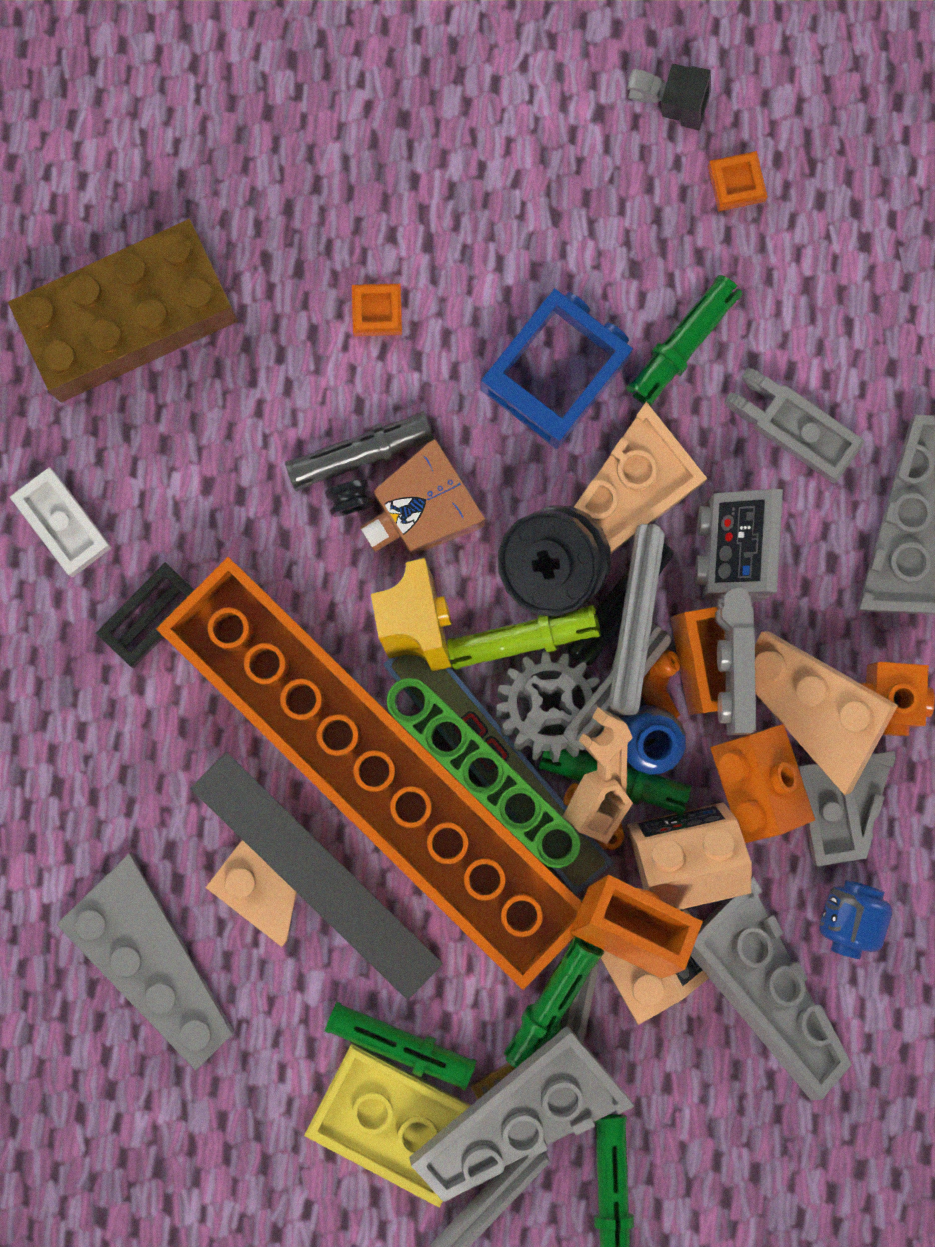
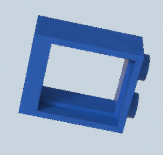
[481,288,633,450]

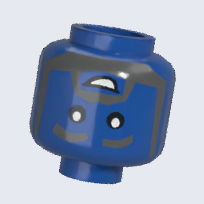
[621,705,686,775]
[819,880,892,959]

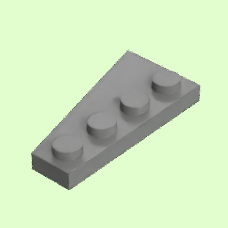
[856,415,935,615]
[691,876,852,1101]
[409,1025,634,1202]

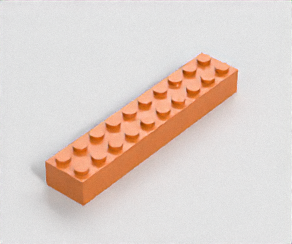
[156,557,582,990]

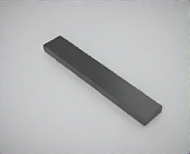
[190,752,443,1000]

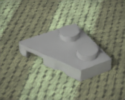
[798,751,896,867]

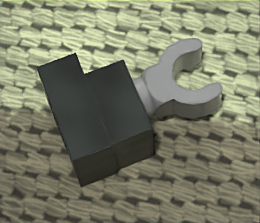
[627,63,711,131]

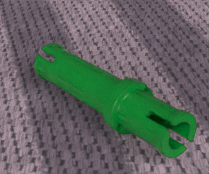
[626,275,743,407]
[538,749,692,815]
[504,936,604,1068]
[324,1002,477,1091]
[594,1114,634,1247]

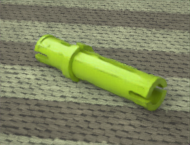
[447,605,601,670]

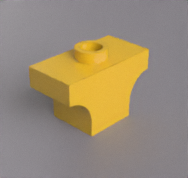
[371,558,452,672]

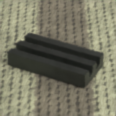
[96,562,194,668]

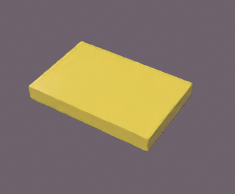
[304,1043,471,1208]

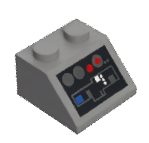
[694,489,783,602]

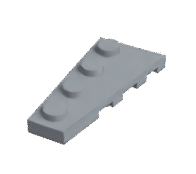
[56,853,234,1071]

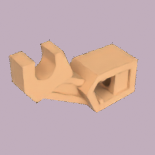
[562,707,633,844]

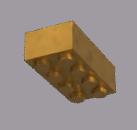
[8,218,238,403]

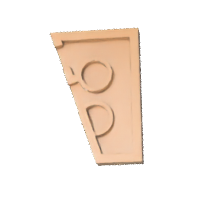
[574,402,707,554]
[755,631,898,795]

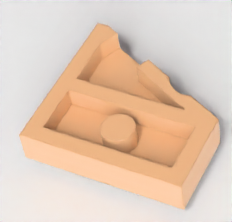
[205,840,297,947]

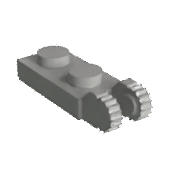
[724,367,865,484]
[715,586,756,735]

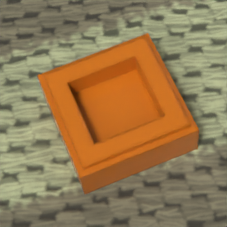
[708,151,768,212]
[352,283,402,336]

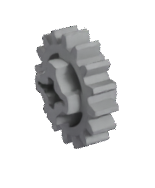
[496,652,600,762]

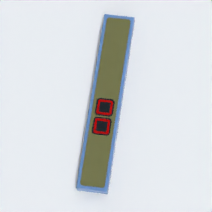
[383,655,614,895]

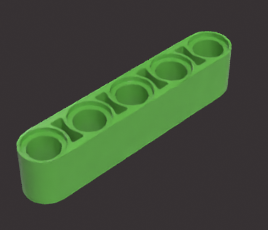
[387,678,581,868]

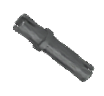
[285,411,434,492]

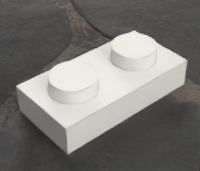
[10,467,112,577]

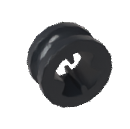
[325,479,374,517]

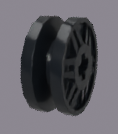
[498,505,611,616]

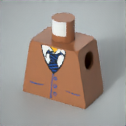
[360,439,485,556]

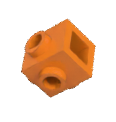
[860,662,935,736]

